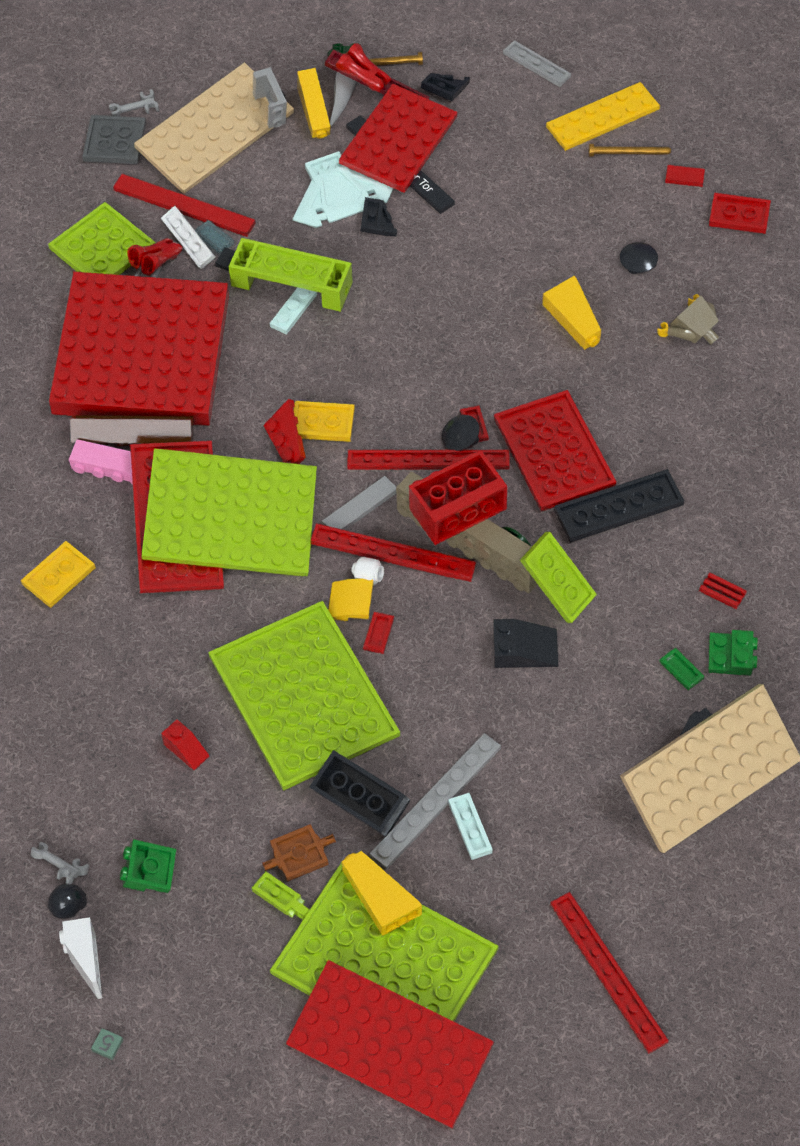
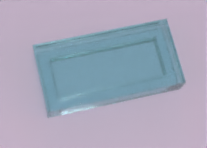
[195,220,234,254]

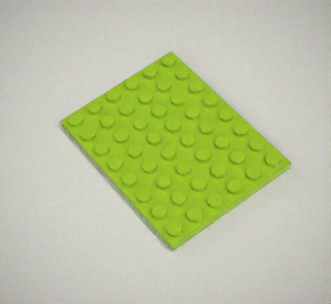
[142,448,317,576]
[208,601,400,791]
[270,862,499,1021]

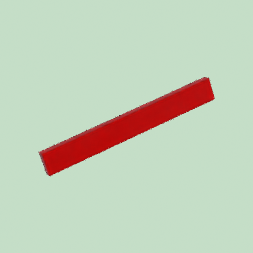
[113,174,256,237]
[347,450,510,470]
[311,523,476,582]
[550,892,669,1054]

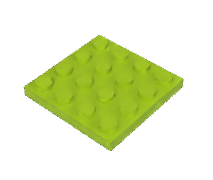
[48,202,155,275]

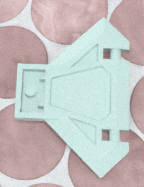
[293,151,394,228]

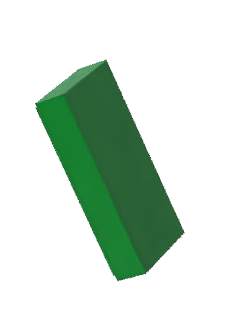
[659,647,705,691]

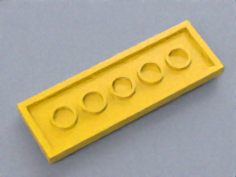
[546,82,660,151]

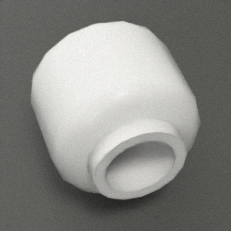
[352,557,384,586]

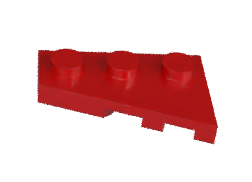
[263,399,306,464]

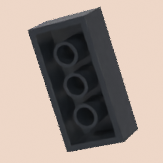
[309,750,411,837]

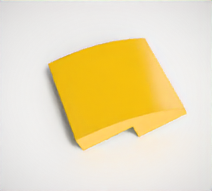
[328,579,373,621]

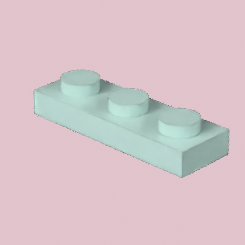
[270,287,317,335]
[448,793,493,860]

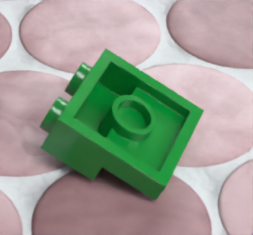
[708,630,758,676]
[119,839,176,893]

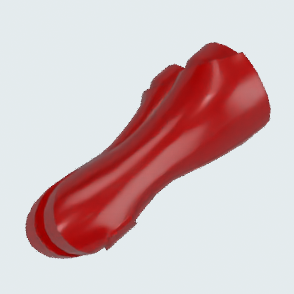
[336,43,391,92]
[127,238,183,275]

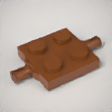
[262,824,336,882]

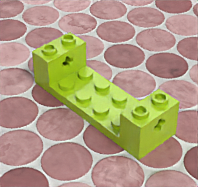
[229,238,353,312]

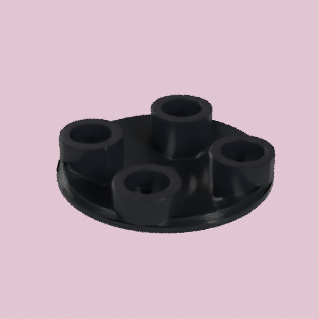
[620,242,658,274]
[442,415,480,451]

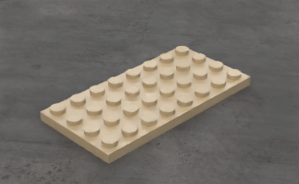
[134,62,294,194]
[620,684,800,853]

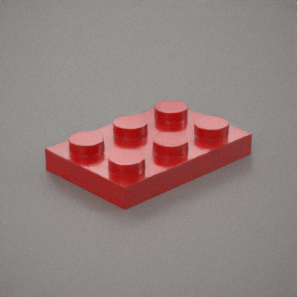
[709,193,771,234]

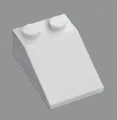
[59,917,102,999]

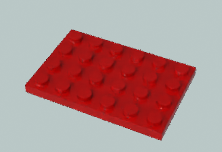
[339,84,458,193]
[494,390,617,512]

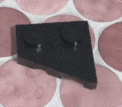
[421,73,470,101]
[360,197,397,237]

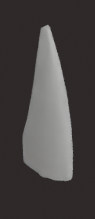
[330,72,357,127]

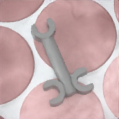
[109,89,159,116]
[31,842,89,885]

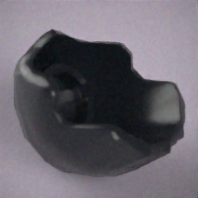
[48,884,87,919]

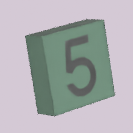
[91,1028,123,1060]

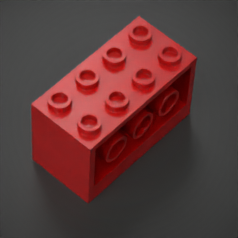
[409,450,507,545]

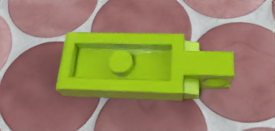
[252,871,310,920]

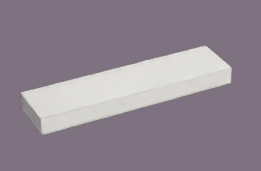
[161,206,215,269]

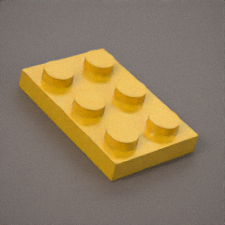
[294,401,355,442]
[21,541,96,608]

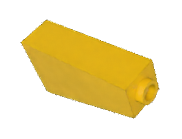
[297,68,330,139]
[542,276,601,350]
[342,851,422,936]

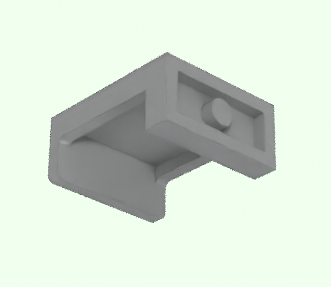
[253,67,287,128]

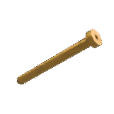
[369,52,423,66]
[588,144,671,157]

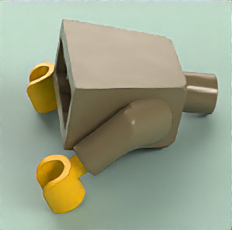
[657,294,719,345]

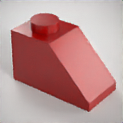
[161,719,210,770]

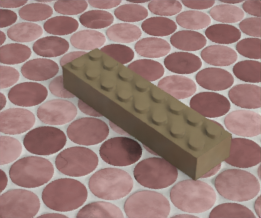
[396,471,537,593]

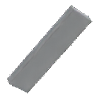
[503,40,571,87]
[322,476,396,530]

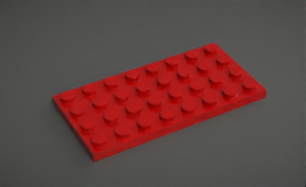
[130,441,224,593]
[286,960,495,1129]

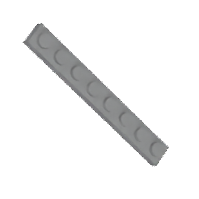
[369,733,501,870]

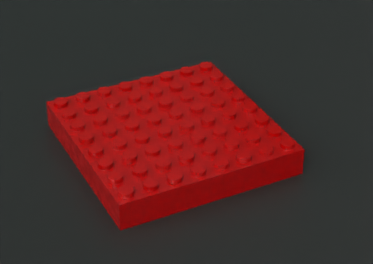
[49,271,229,426]

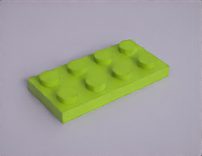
[520,532,597,623]

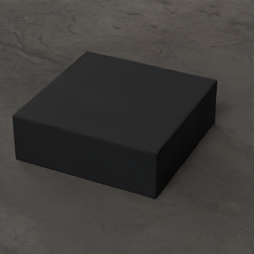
[215,247,235,271]

